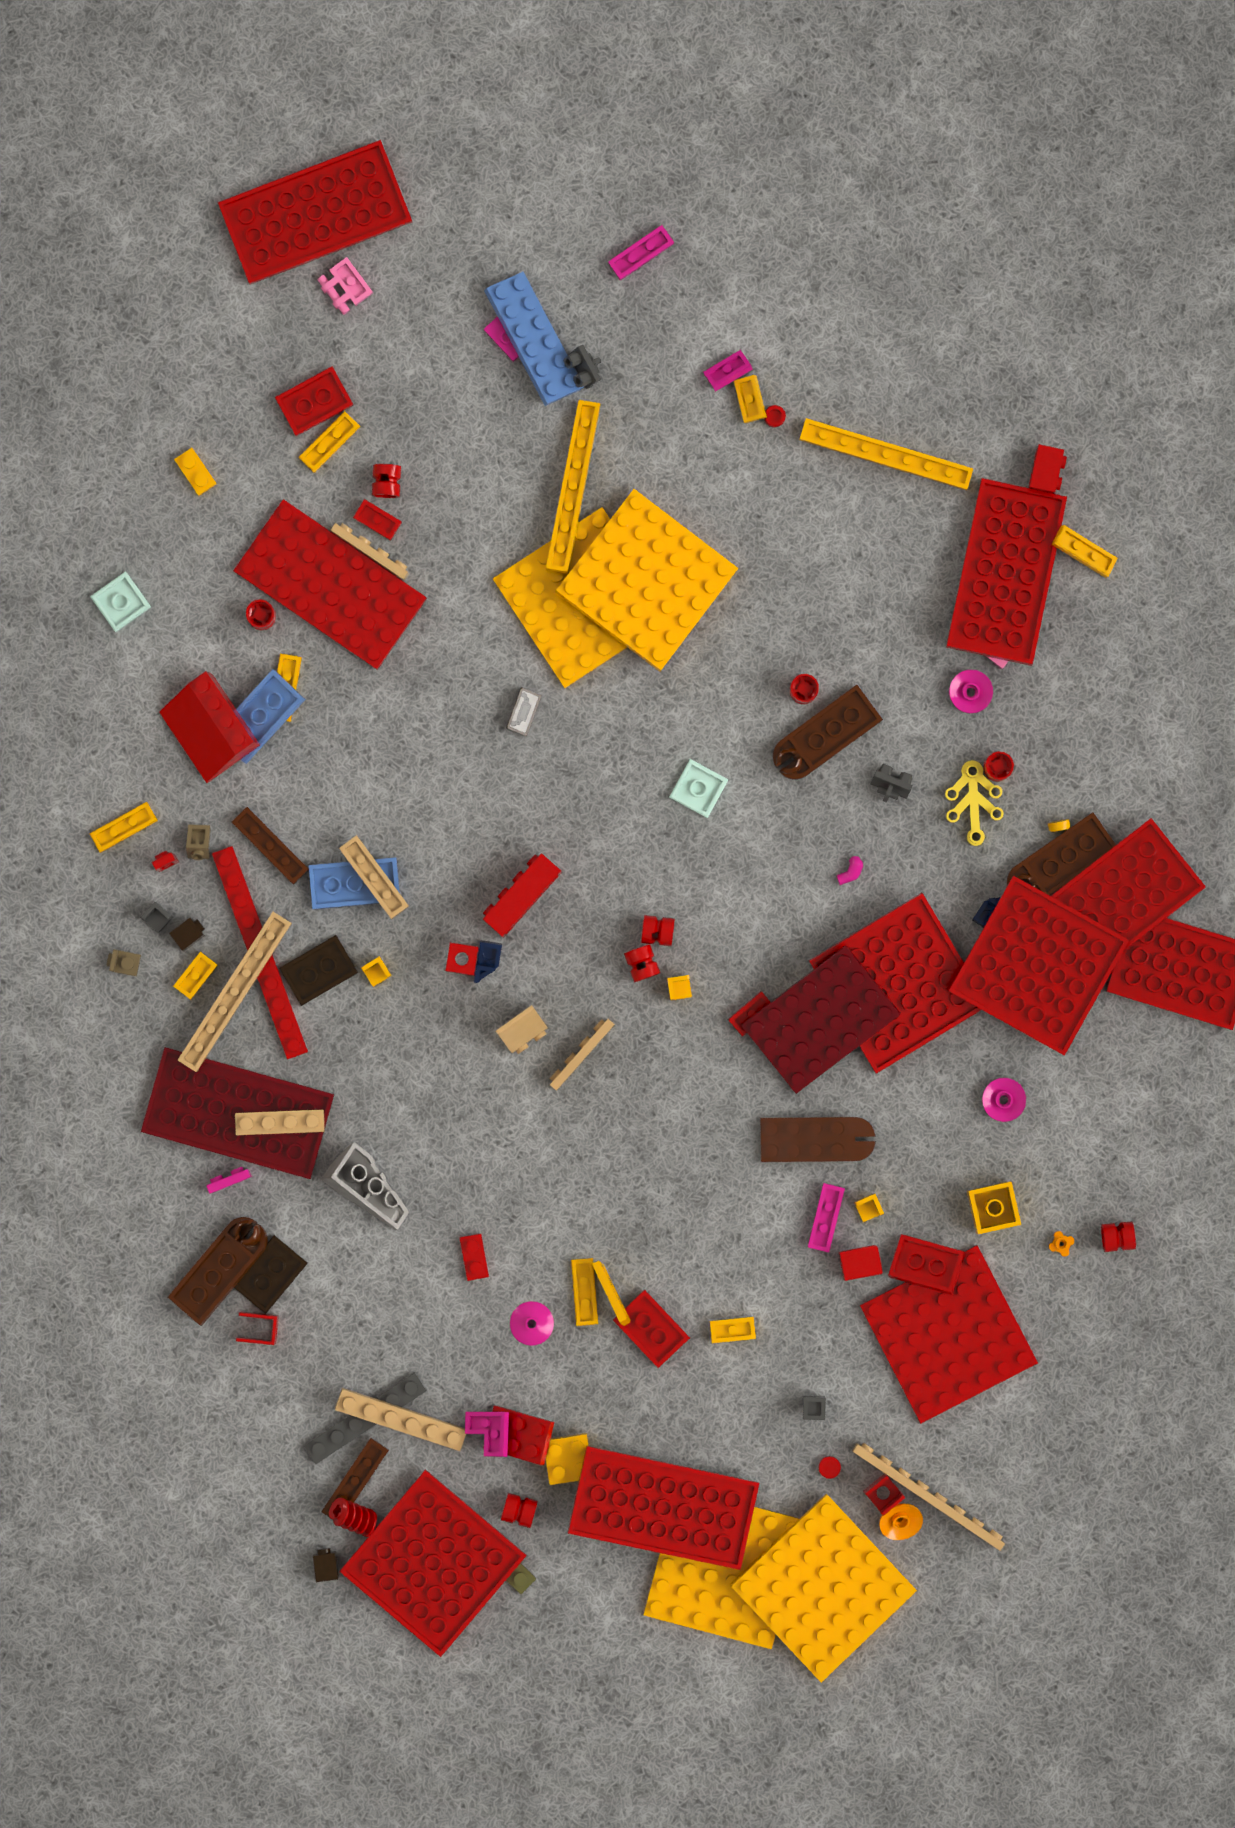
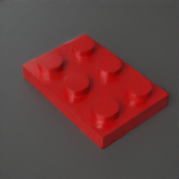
[275,366,354,437]
[888,1234,965,1295]
[613,1290,690,1368]
[483,1405,555,1465]

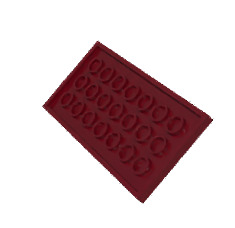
[141,1047,335,1179]

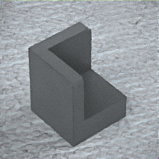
[140,902,173,933]
[803,1396,826,1420]

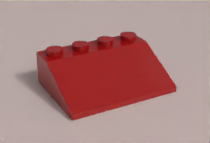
[159,671,260,783]

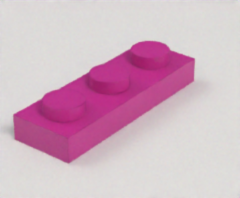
[608,225,674,281]
[807,1183,845,1253]

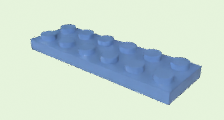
[484,272,584,406]

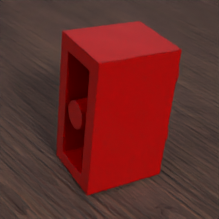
[1028,444,1067,494]

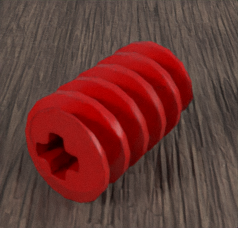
[328,1498,377,1537]

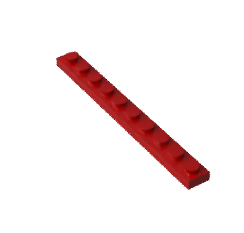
[212,846,308,1060]

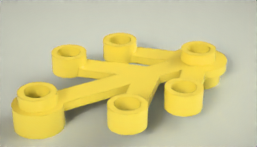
[945,760,1004,846]

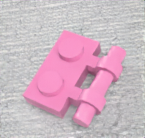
[317,257,373,315]

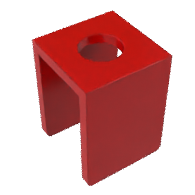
[445,942,479,976]
[838,1245,883,1281]
[236,1312,279,1345]
[863,1473,905,1516]

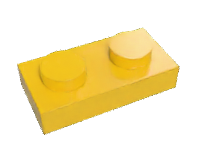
[734,375,767,423]
[174,448,217,496]
[173,952,218,1000]
[710,1317,756,1343]

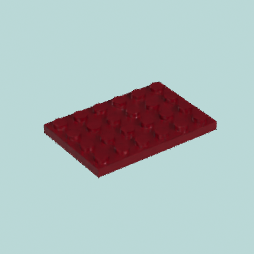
[742,945,900,1094]

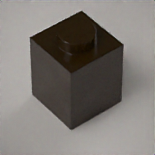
[169,918,205,951]
[313,1548,339,1582]

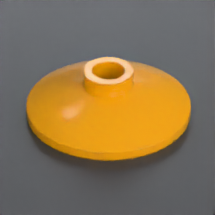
[879,1504,923,1540]

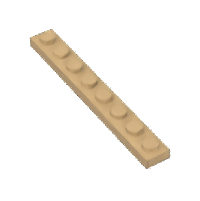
[178,912,292,1072]
[852,1442,1005,1551]

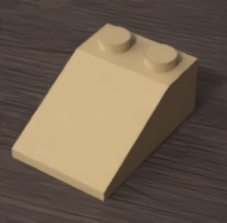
[496,1005,548,1054]

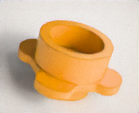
[1049,1231,1074,1257]

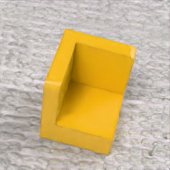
[361,956,392,987]
[667,975,692,1001]
[854,1193,884,1222]

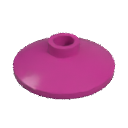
[949,670,993,713]
[982,1078,1026,1122]
[510,1301,554,1346]

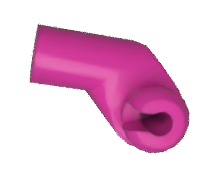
[836,856,863,885]

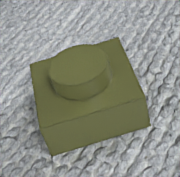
[506,1563,536,1594]

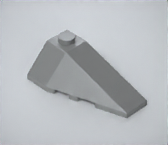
[321,1142,409,1230]

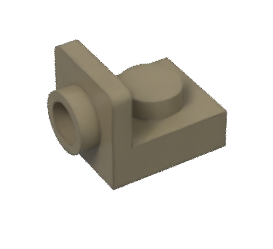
[186,825,211,860]
[107,949,141,976]

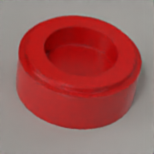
[764,405,786,428]
[818,1456,841,1479]

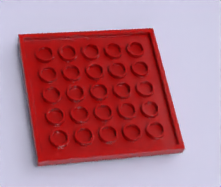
[948,876,1129,1056]
[808,892,981,1074]
[860,1245,1038,1424]
[339,1469,527,1657]

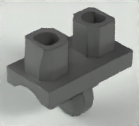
[563,345,602,389]
[870,764,913,803]

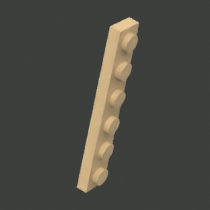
[335,1388,466,1451]

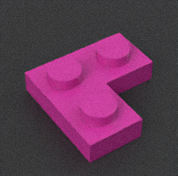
[465,1412,509,1457]

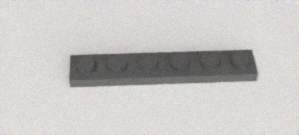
[304,1372,427,1464]

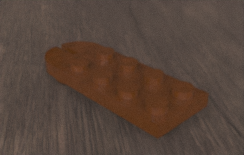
[773,685,883,780]
[1006,812,1116,896]
[760,1117,876,1162]
[168,1217,268,1326]

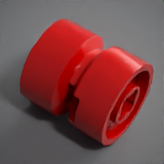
[372,464,401,498]
[246,599,276,631]
[789,674,819,705]
[983,751,1014,782]
[641,915,675,947]
[624,944,660,983]
[1101,1221,1136,1252]
[501,1493,538,1528]

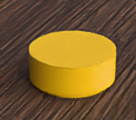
[1048,819,1071,832]

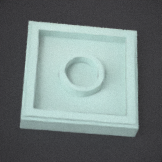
[90,571,151,632]
[669,759,728,818]

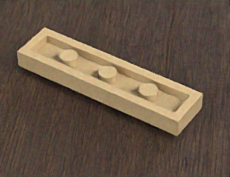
[331,523,409,581]
[339,835,409,919]
[550,1019,615,1091]
[235,1110,325,1135]

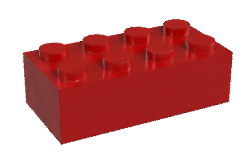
[483,853,562,938]

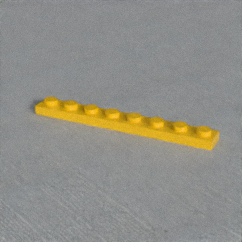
[546,400,601,574]
[799,418,974,491]

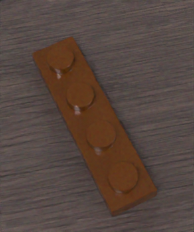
[232,807,309,885]
[321,1438,389,1517]

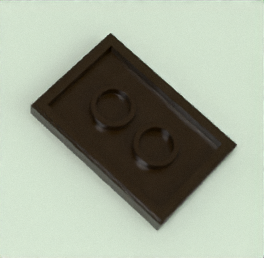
[279,935,358,1006]
[234,1235,308,1314]

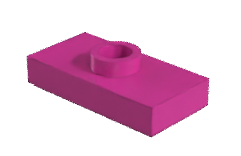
[484,316,519,362]

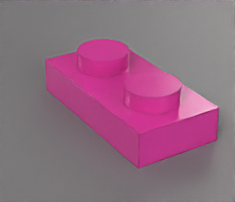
[703,350,753,392]
[206,1167,252,1194]

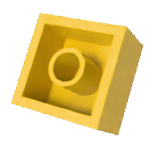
[967,1181,1021,1234]
[546,1433,589,1485]

